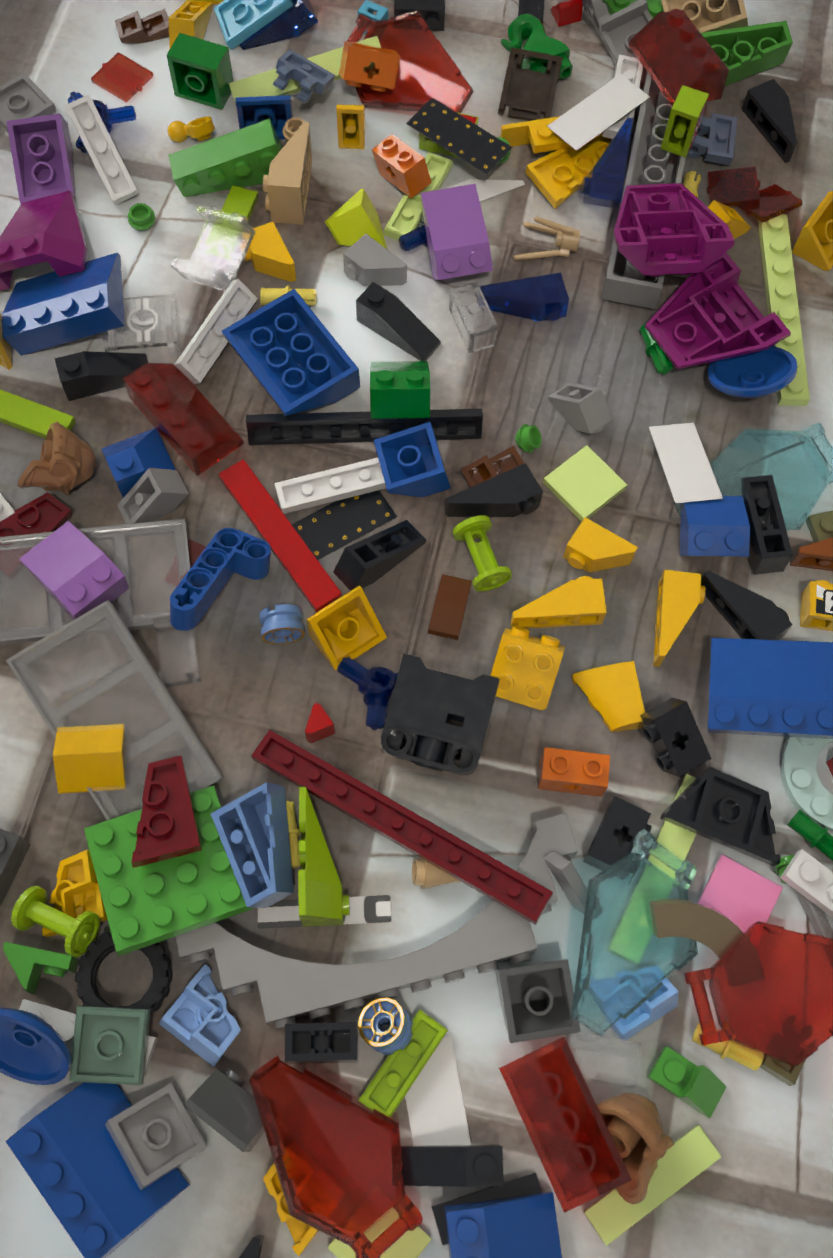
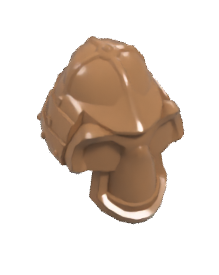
[17,421,98,495]
[585,1092,674,1204]

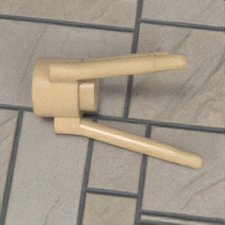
[513,217,580,261]

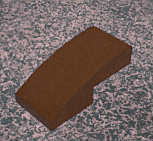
[115,9,169,43]
[460,446,524,487]
[428,574,472,640]

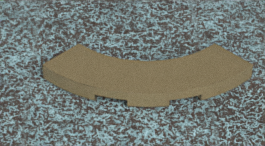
[649,899,765,987]

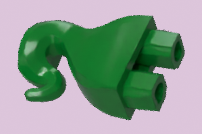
[501,14,573,79]

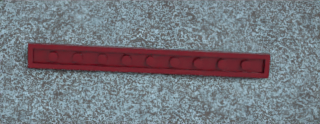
[251,730,553,925]

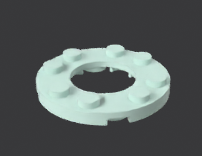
[780,737,833,831]

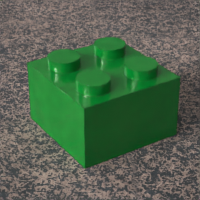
[166,33,234,110]

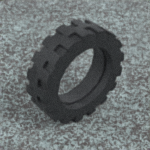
[75,932,173,1015]

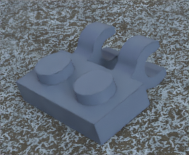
[273,49,335,103]
[687,113,737,166]

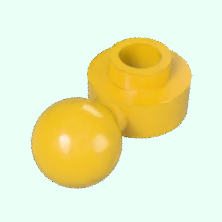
[167,116,215,143]

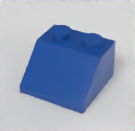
[235,95,293,140]
[374,422,451,497]
[680,496,750,557]

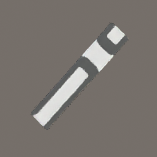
[258,895,391,929]

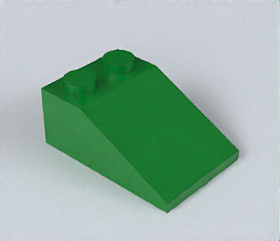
[370,361,430,419]

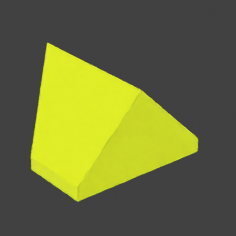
[325,189,388,250]

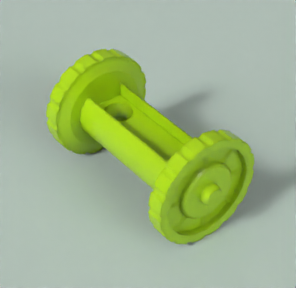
[452,515,512,592]
[11,886,100,957]

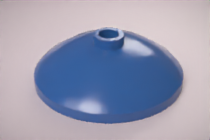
[708,346,797,398]
[0,1008,72,1085]

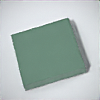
[69,1006,150,1085]

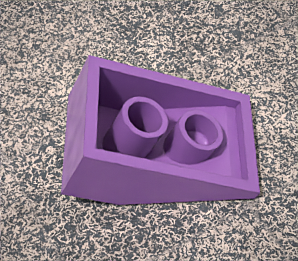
[6,114,75,204]
[420,184,493,280]
[19,521,129,620]

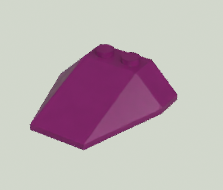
[613,183,735,276]
[0,190,88,291]
[645,252,791,370]

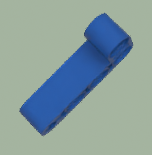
[170,528,271,631]

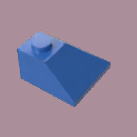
[101,428,176,498]

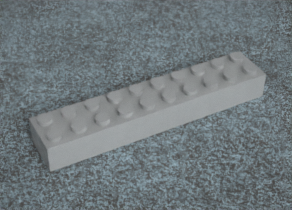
[601,67,700,310]

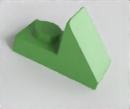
[3,942,79,995]
[647,1046,727,1118]

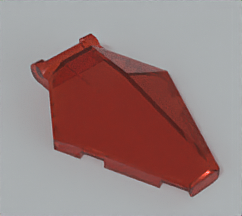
[347,11,474,113]
[684,921,833,1066]
[249,1056,423,1258]

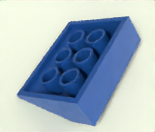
[2,252,125,356]
[222,289,360,416]
[708,638,833,739]
[5,1082,190,1258]
[444,1192,562,1258]

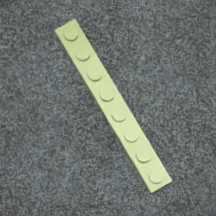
[757,214,810,406]

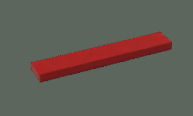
[218,459,342,613]

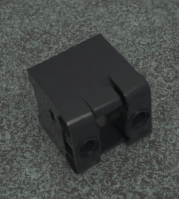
[381,654,500,776]

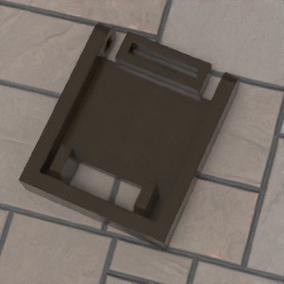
[498,47,563,120]

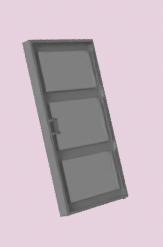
[0,518,191,645]
[6,600,223,820]

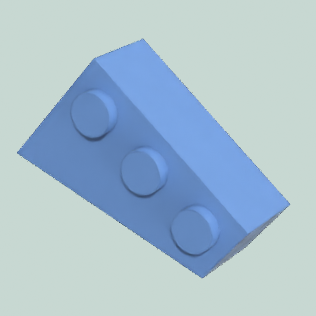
[211,782,294,908]

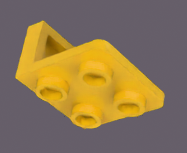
[490,626,565,710]

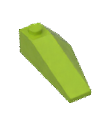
[298,787,350,927]

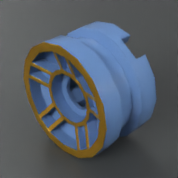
[259,604,305,644]
[358,997,414,1055]

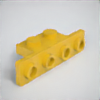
[500,116,585,153]

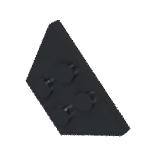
[660,767,780,866]

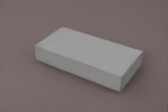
[543,851,599,919]

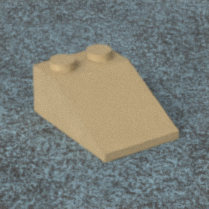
[661,0,748,41]
[263,122,312,225]

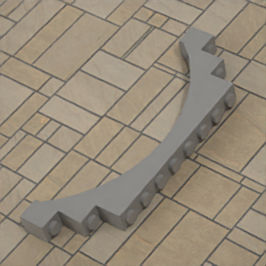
[175,813,578,1030]

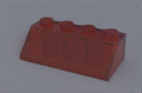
[629,9,729,106]
[122,363,244,476]
[499,1037,632,1213]

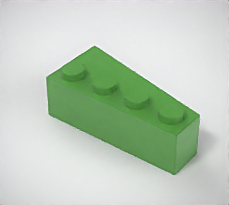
[680,21,793,93]
[168,119,283,197]

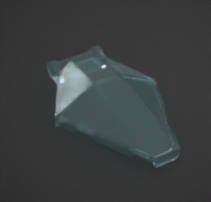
[674,423,833,530]
[571,829,698,1037]

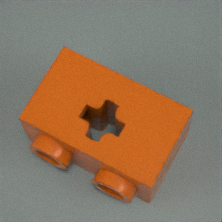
[339,41,400,92]
[372,134,432,198]
[538,747,610,797]

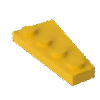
[525,132,628,209]

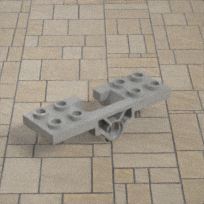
[582,0,670,68]

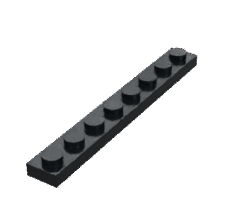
[246,408,483,445]

